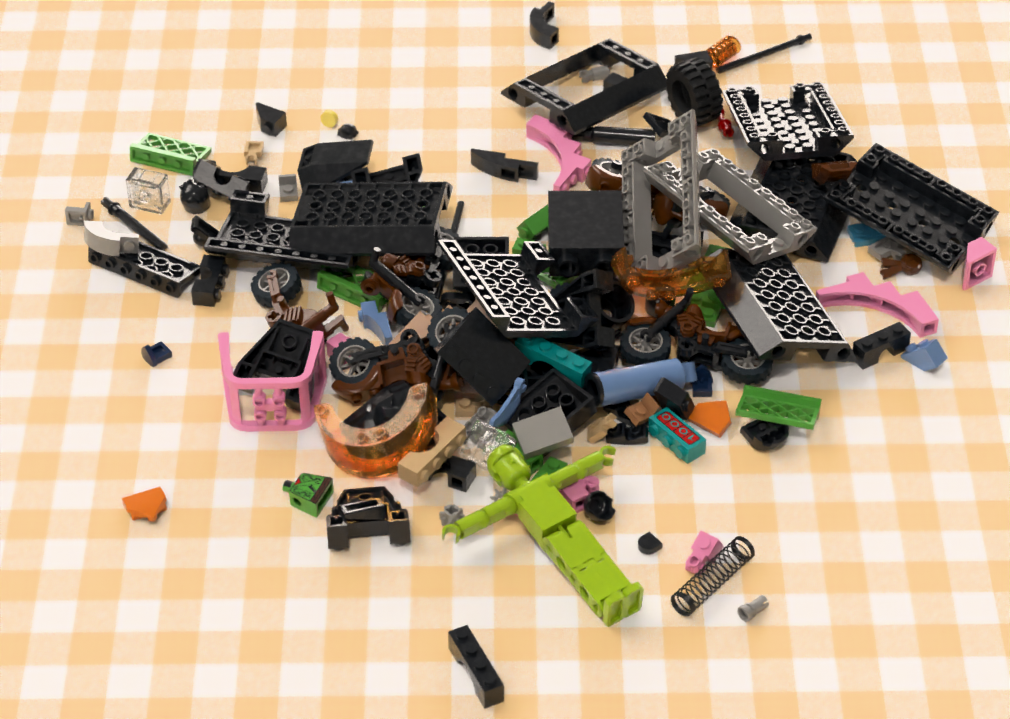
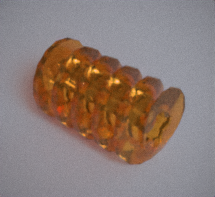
[707,35,741,68]

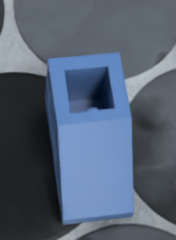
[900,339,948,371]

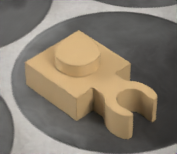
[244,141,264,165]
[455,398,489,417]
[587,413,617,444]

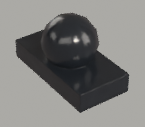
[190,215,219,246]

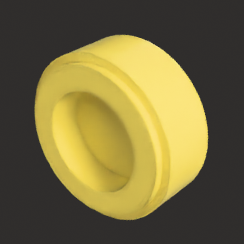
[320,109,338,128]

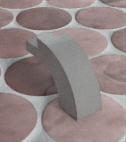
[84,221,139,257]

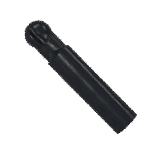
[571,126,656,146]

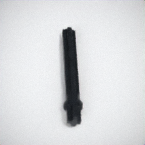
[101,197,168,251]

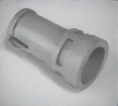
[737,595,769,622]

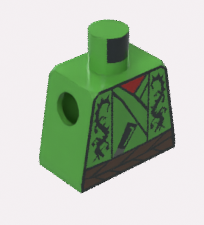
[282,473,334,518]

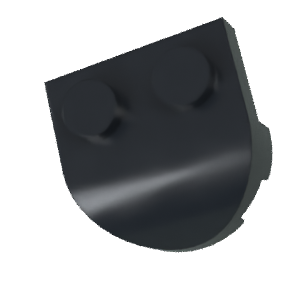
[740,419,789,450]

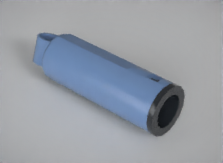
[584,358,697,408]

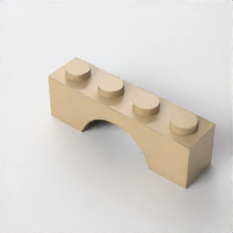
[398,417,467,487]

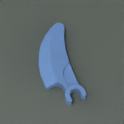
[489,377,527,427]

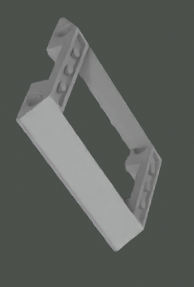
[621,109,701,285]
[643,148,817,265]

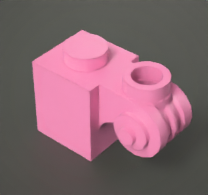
[559,476,599,513]
[685,530,724,576]

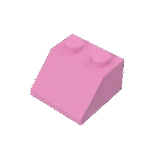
[962,237,997,290]

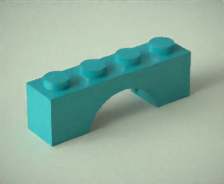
[515,337,592,388]

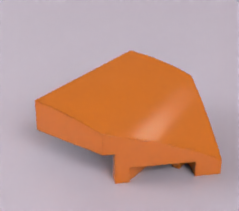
[688,401,732,438]
[122,487,167,521]

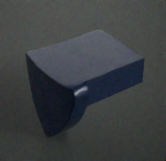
[141,341,172,367]
[690,364,713,397]

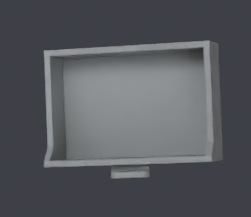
[512,406,574,460]

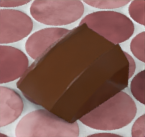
[811,161,857,185]

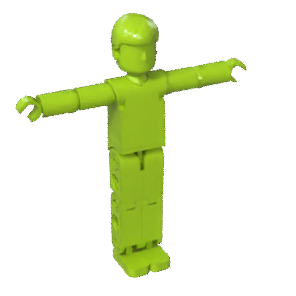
[442,444,644,627]

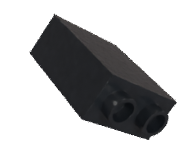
[548,190,625,278]

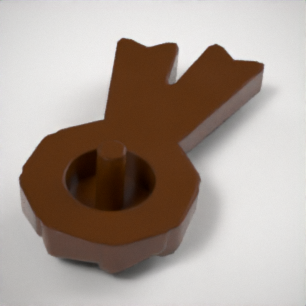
[880,253,923,280]

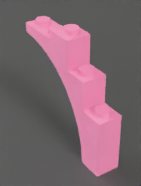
[526,115,592,191]
[816,272,939,338]

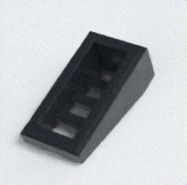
[340,497,386,520]

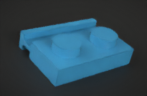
[847,223,886,248]

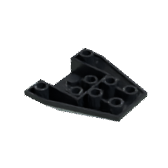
[297,139,374,191]

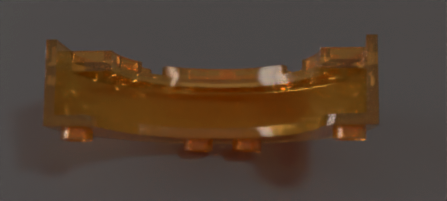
[611,247,732,300]
[314,382,438,479]

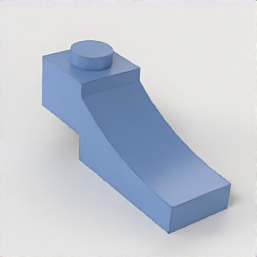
[358,300,393,346]

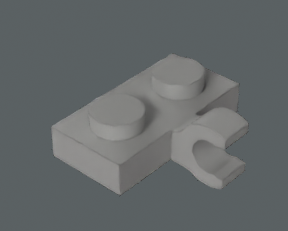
[868,237,906,261]

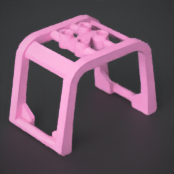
[218,331,327,432]

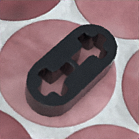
[440,292,476,310]

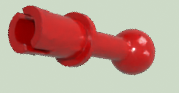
[717,109,734,138]

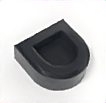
[638,531,663,554]

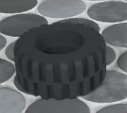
[665,58,723,127]

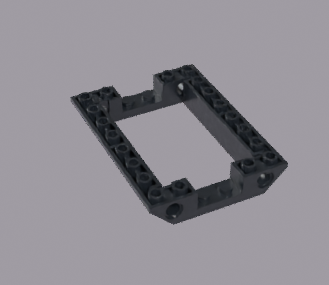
[501,38,667,135]

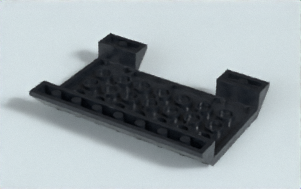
[204,190,361,274]
[437,240,599,339]

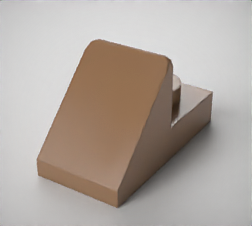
[624,393,662,426]

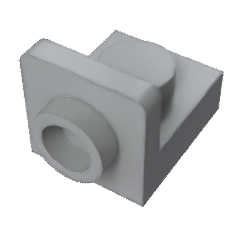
[278,174,298,202]
[64,202,94,226]

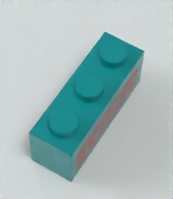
[648,407,706,464]

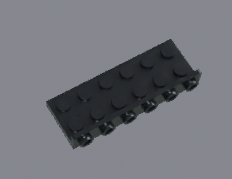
[88,231,200,298]

